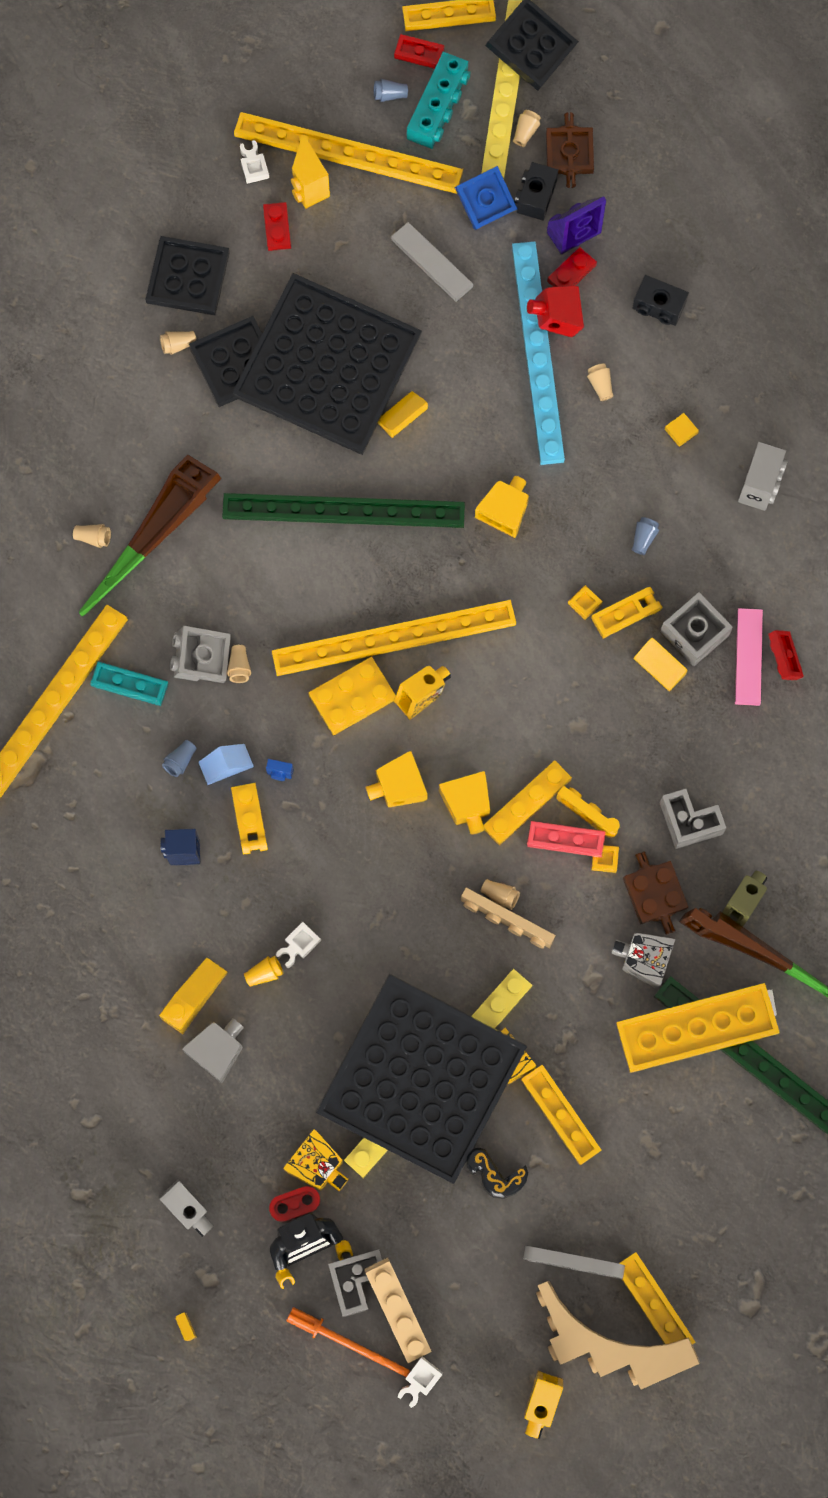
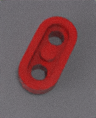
[269,1186,320,1222]

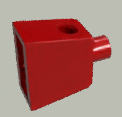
[527,286,584,337]

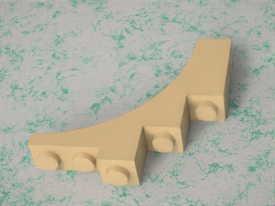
[536,1281,700,1389]

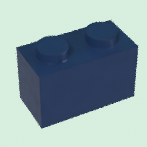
[161,829,200,865]

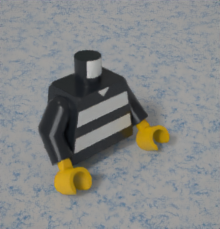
[270,1213,353,1289]

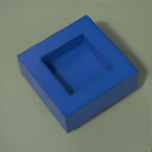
[266,759,294,781]

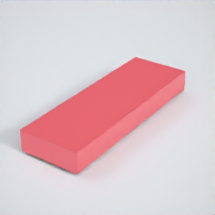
[527,821,606,858]

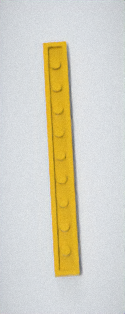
[234,112,463,194]
[272,600,516,676]
[0,605,128,798]

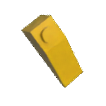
[159,958,228,1034]

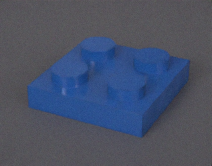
[455,166,517,230]

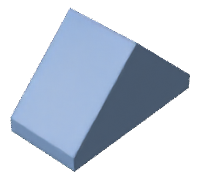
[199,744,254,785]

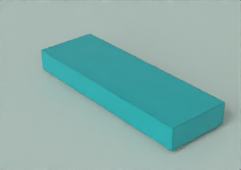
[90,661,169,706]

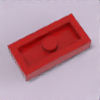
[394,34,445,69]
[263,202,291,251]
[547,247,597,287]
[768,630,804,680]

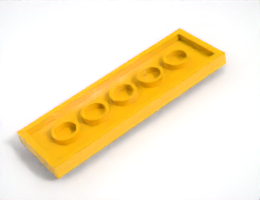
[616,983,780,1073]

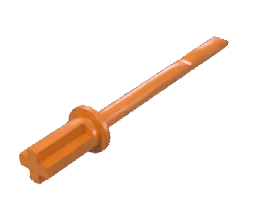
[287,1307,410,1377]

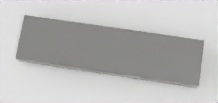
[391,222,473,302]

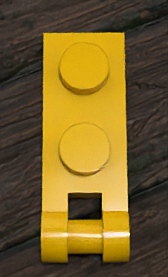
[591,587,663,639]
[231,783,268,855]
[556,786,620,838]

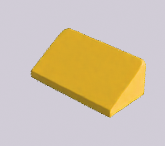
[378,391,428,438]
[634,638,688,691]

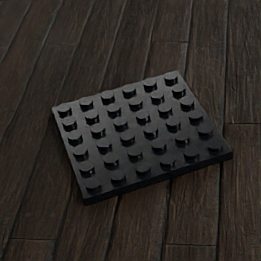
[232,273,422,455]
[316,974,527,1184]

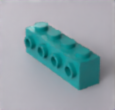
[407,52,471,149]

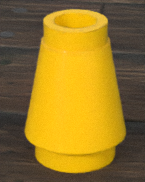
[244,956,284,987]

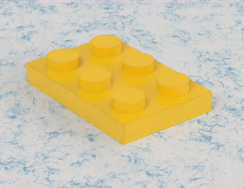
[308,656,396,736]

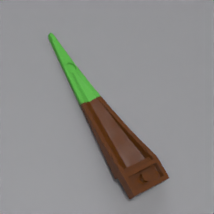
[79,454,221,617]
[679,908,828,997]

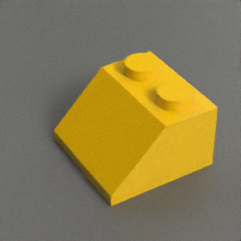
[291,137,330,209]

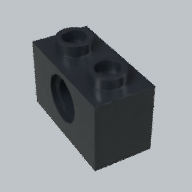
[514,162,559,221]
[632,275,689,326]

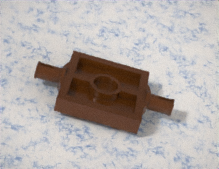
[546,112,594,188]
[623,851,688,935]

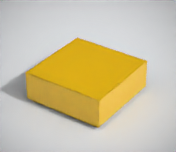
[665,413,699,447]
[568,585,603,620]
[591,845,619,873]
[175,1312,197,1341]

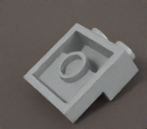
[170,626,231,683]

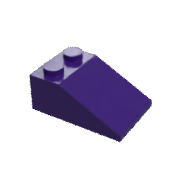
[547,196,606,255]

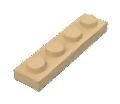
[461,888,556,949]
[364,1258,432,1363]

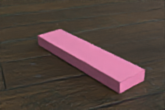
[735,608,763,706]

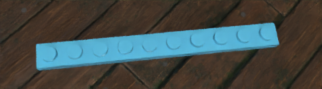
[512,241,565,465]

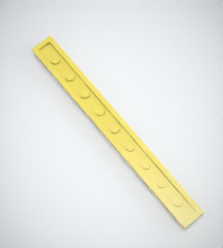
[481,0,532,179]
[344,969,533,1178]

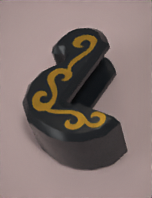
[466,1148,528,1199]

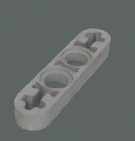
[523,1246,625,1279]

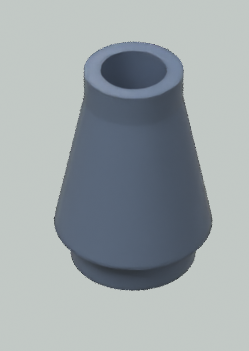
[373,79,408,102]
[631,517,659,555]
[162,740,197,777]

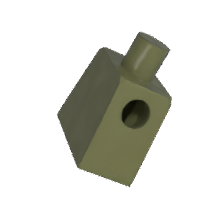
[723,871,767,927]

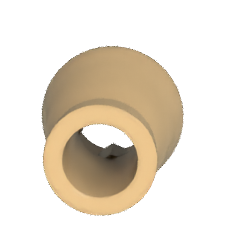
[513,110,541,147]
[160,331,196,355]
[587,363,614,401]
[73,524,111,548]
[227,645,251,683]
[481,879,520,910]

